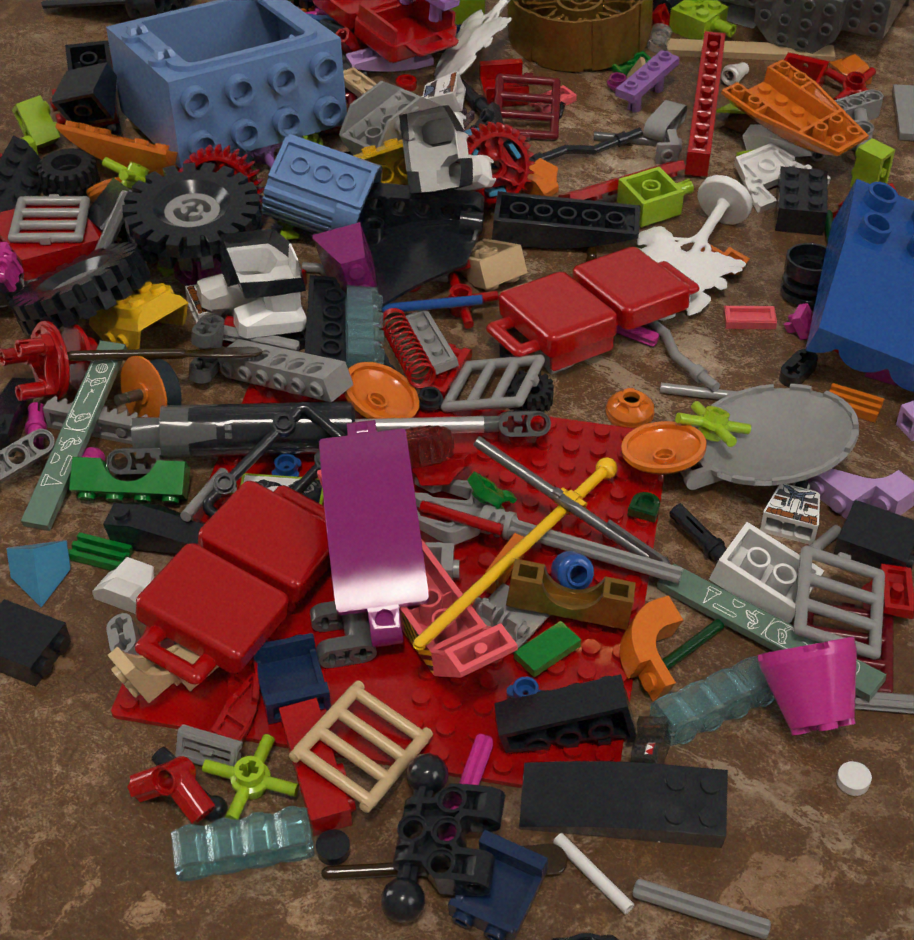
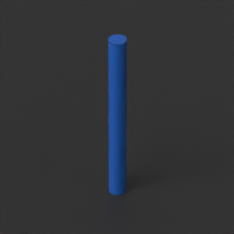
[382,295,483,313]

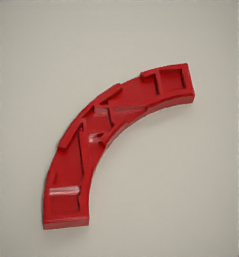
[208,658,260,742]

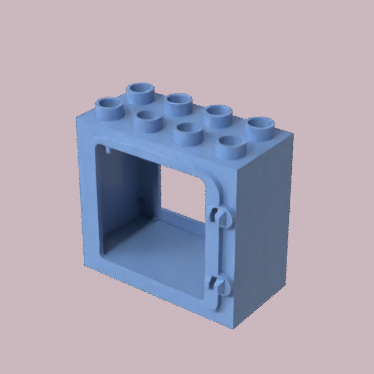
[106,0,347,168]

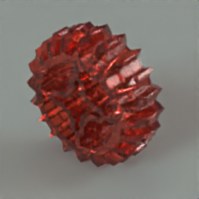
[405,425,454,469]

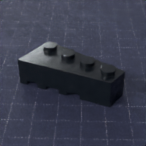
[494,674,637,753]

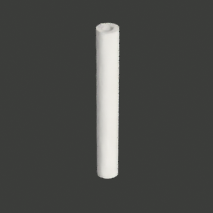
[553,833,634,914]

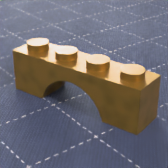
[506,559,635,630]

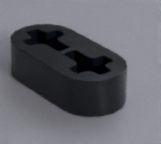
[779,349,818,387]

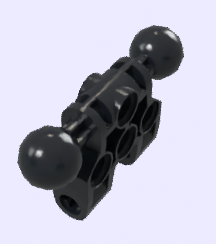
[381,753,505,923]

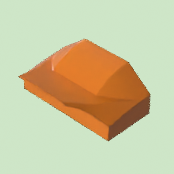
[829,54,872,85]
[522,158,559,197]

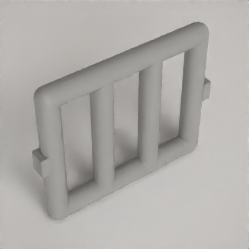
[8,194,90,245]
[441,355,545,412]
[794,546,885,660]

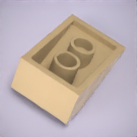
[458,239,528,291]

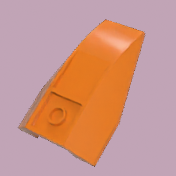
[721,59,869,156]
[55,120,180,177]

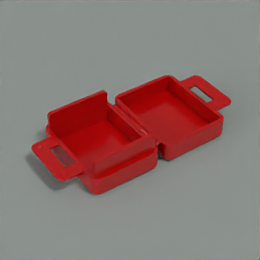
[313,0,459,63]
[486,246,700,371]
[135,481,331,685]

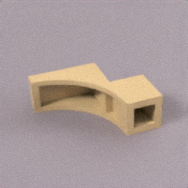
[108,643,218,703]

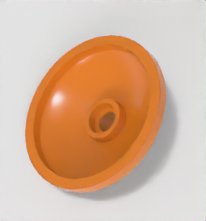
[344,362,419,419]
[621,421,707,475]

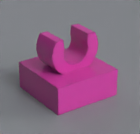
[784,303,813,340]

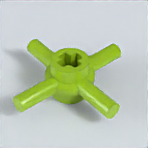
[102,157,150,189]
[675,401,751,447]
[202,734,299,823]

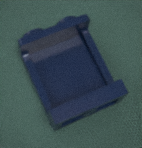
[253,633,331,724]
[448,829,548,940]

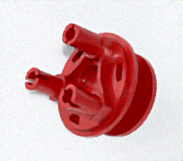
[0,321,98,401]

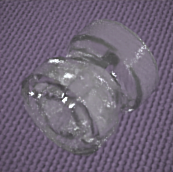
[647,23,672,53]

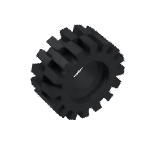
[506,369,554,412]

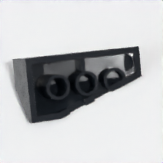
[0,378,36,457]
[103,502,206,553]

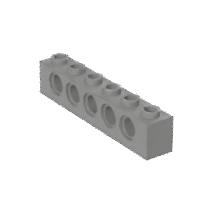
[217,339,354,402]

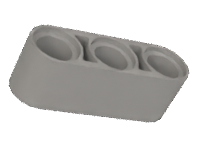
[834,89,884,121]
[643,100,688,142]
[0,429,54,484]

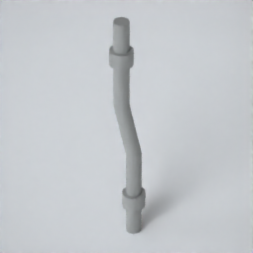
[645,320,720,392]

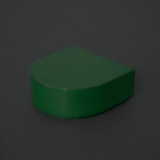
[627,492,660,523]

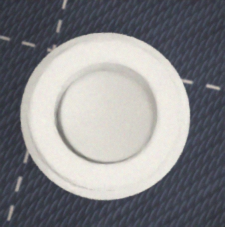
[836,761,872,796]

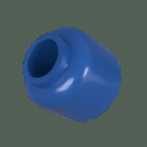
[551,551,594,589]

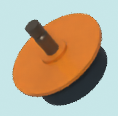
[114,356,182,417]

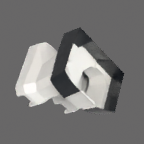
[399,105,496,195]
[197,229,307,339]

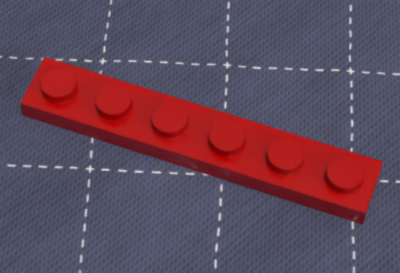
[558,160,686,201]

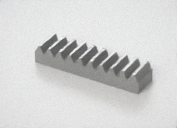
[43,396,148,445]

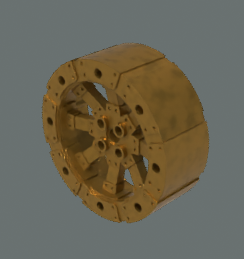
[507,0,653,72]

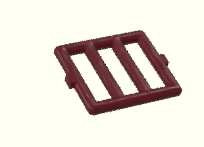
[494,72,561,142]
[807,602,894,693]

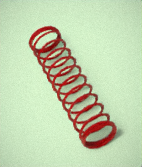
[379,308,436,389]

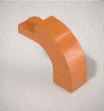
[620,595,684,702]

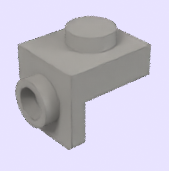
[655,129,682,164]
[425,542,459,580]

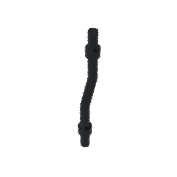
[529,127,643,162]

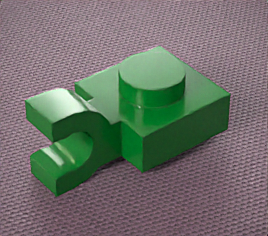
[467,471,517,512]

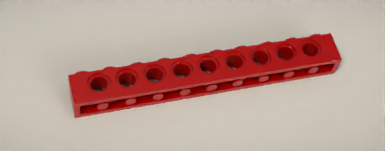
[685,31,726,177]

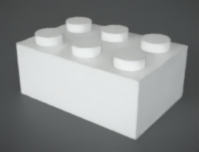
[709,522,825,624]

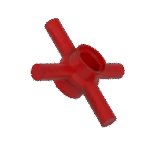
[825,67,884,102]
[431,273,499,329]

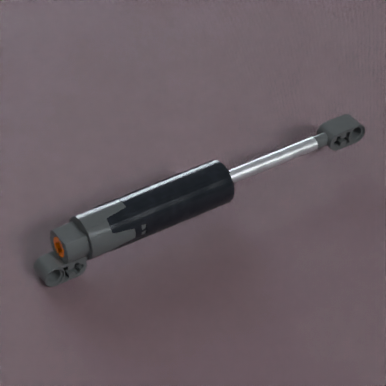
[106,401,551,474]

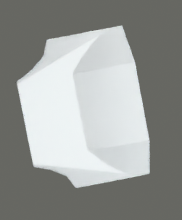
[92,557,154,614]

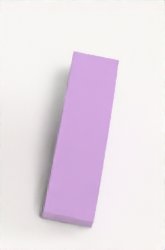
[346,48,434,72]

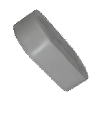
[106,613,140,655]

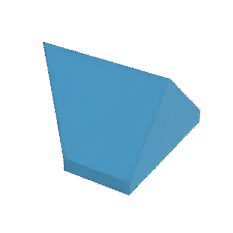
[6,540,71,607]

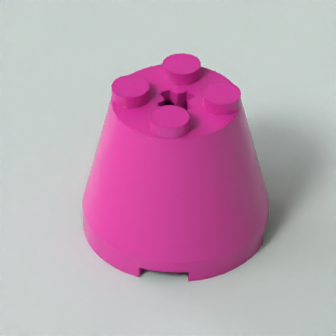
[757,637,857,735]

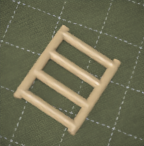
[289,680,433,813]

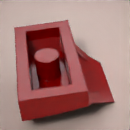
[410,452,471,486]
[862,564,914,619]

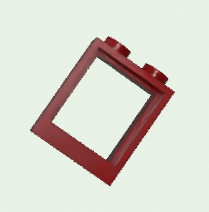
[784,52,829,88]

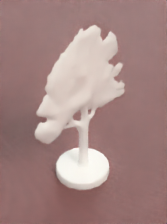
[434,0,512,80]
[637,175,753,321]

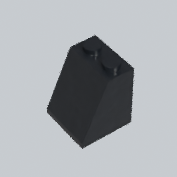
[51,62,117,125]
[88,178,132,244]

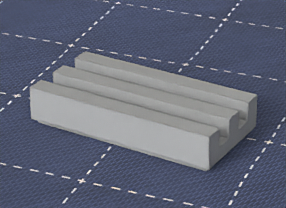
[175,725,243,766]

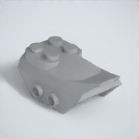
[339,81,439,155]

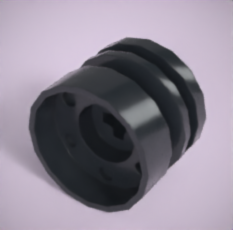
[780,243,827,307]

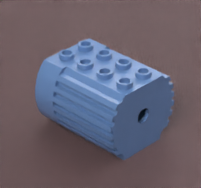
[262,134,383,234]

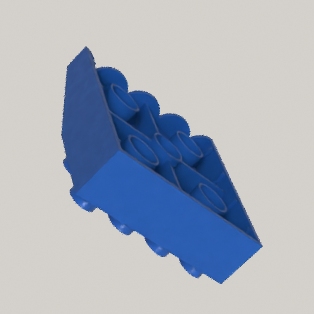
[806,179,914,392]

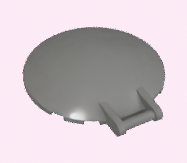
[680,384,859,490]

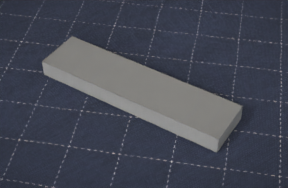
[892,84,914,141]
[405,310,459,375]

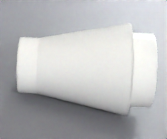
[721,62,749,85]

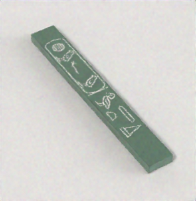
[21,340,127,531]
[657,564,886,702]

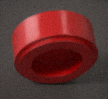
[395,74,417,92]

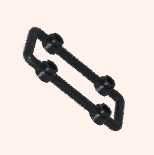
[202,402,346,518]

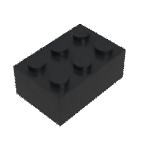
[775,166,828,236]

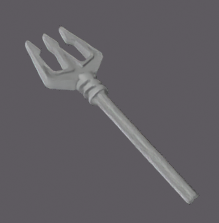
[415,477,683,584]

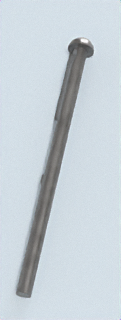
[473,436,670,564]

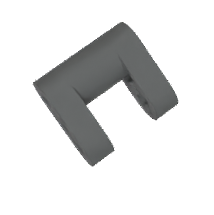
[189,315,225,383]
[309,601,377,668]

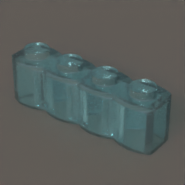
[345,285,385,369]
[649,656,775,746]
[171,806,314,881]

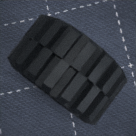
[37,148,100,197]

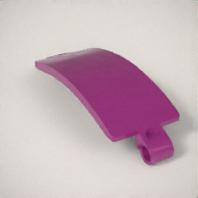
[319,420,429,647]

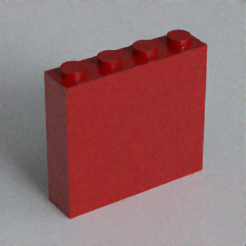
[0,206,102,281]

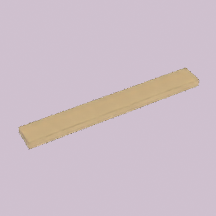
[666,38,835,61]

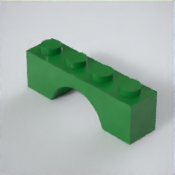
[69,457,190,504]

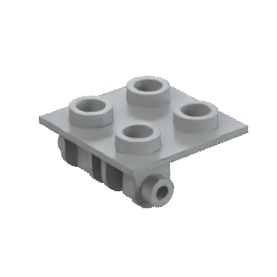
[473,583,550,648]

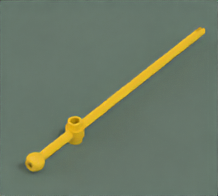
[413,457,618,650]

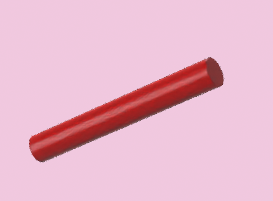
[419,500,504,535]

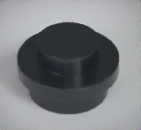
[418,387,443,411]

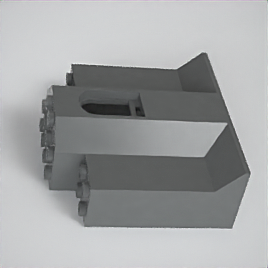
[723,0,911,54]

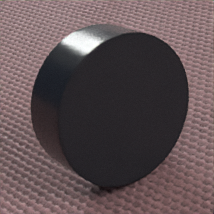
[316,829,350,866]

